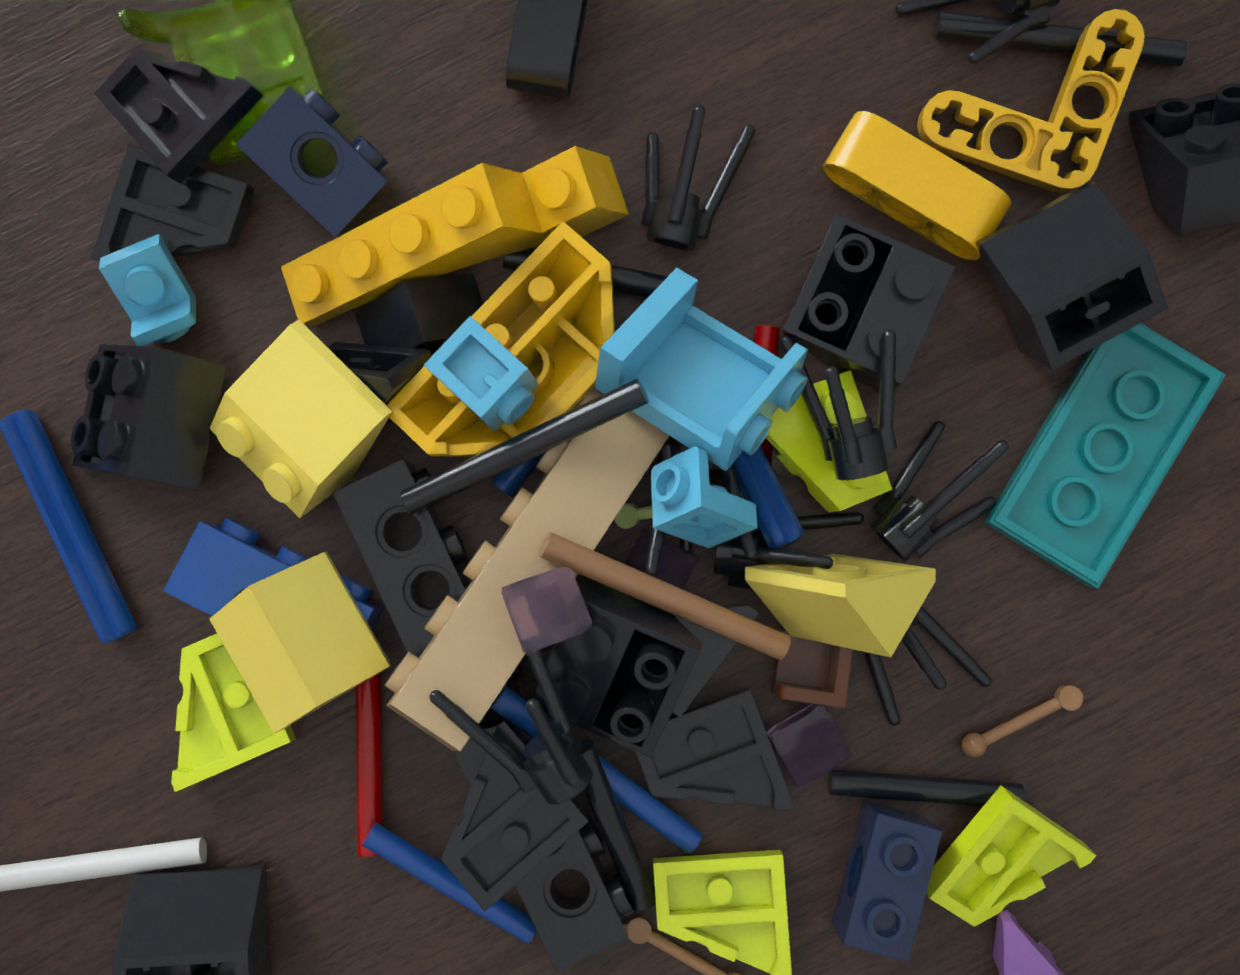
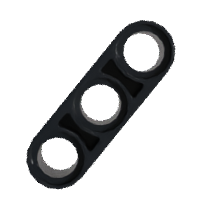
[506,0,588,99]

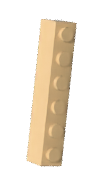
[385,386,669,751]

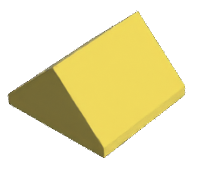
[209,552,392,734]
[745,554,936,657]

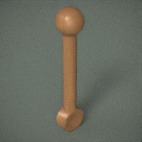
[961,685,1083,758]
[628,915,742,975]

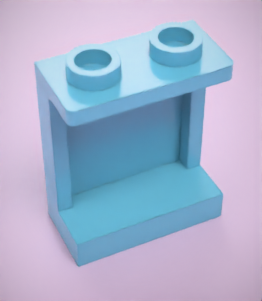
[595,267,808,471]

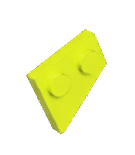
[766,370,892,513]
[171,634,296,792]
[926,785,1097,927]
[653,850,792,975]

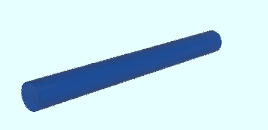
[490,685,702,853]

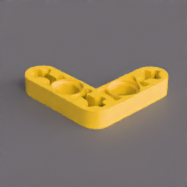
[917,9,1145,193]

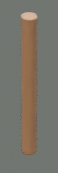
[540,532,791,660]

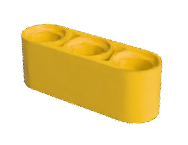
[823,111,1012,261]

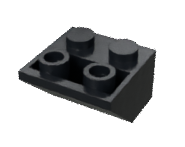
[1129,84,1240,236]
[976,181,1168,370]
[782,213,955,391]
[71,344,227,491]
[532,576,702,758]
[112,865,271,975]

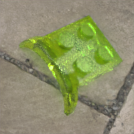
[117,0,335,166]

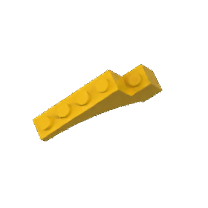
[281,146,629,326]

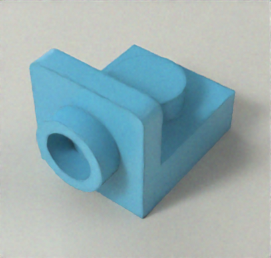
[99,234,196,346]
[424,316,538,431]
[651,446,757,548]

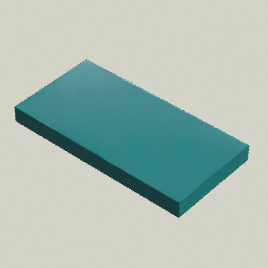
[983,323,1226,589]

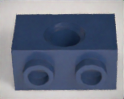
[236,86,390,237]
[831,800,942,963]

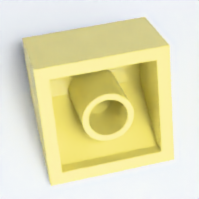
[209,320,392,518]

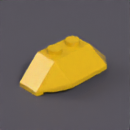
[386,221,615,457]

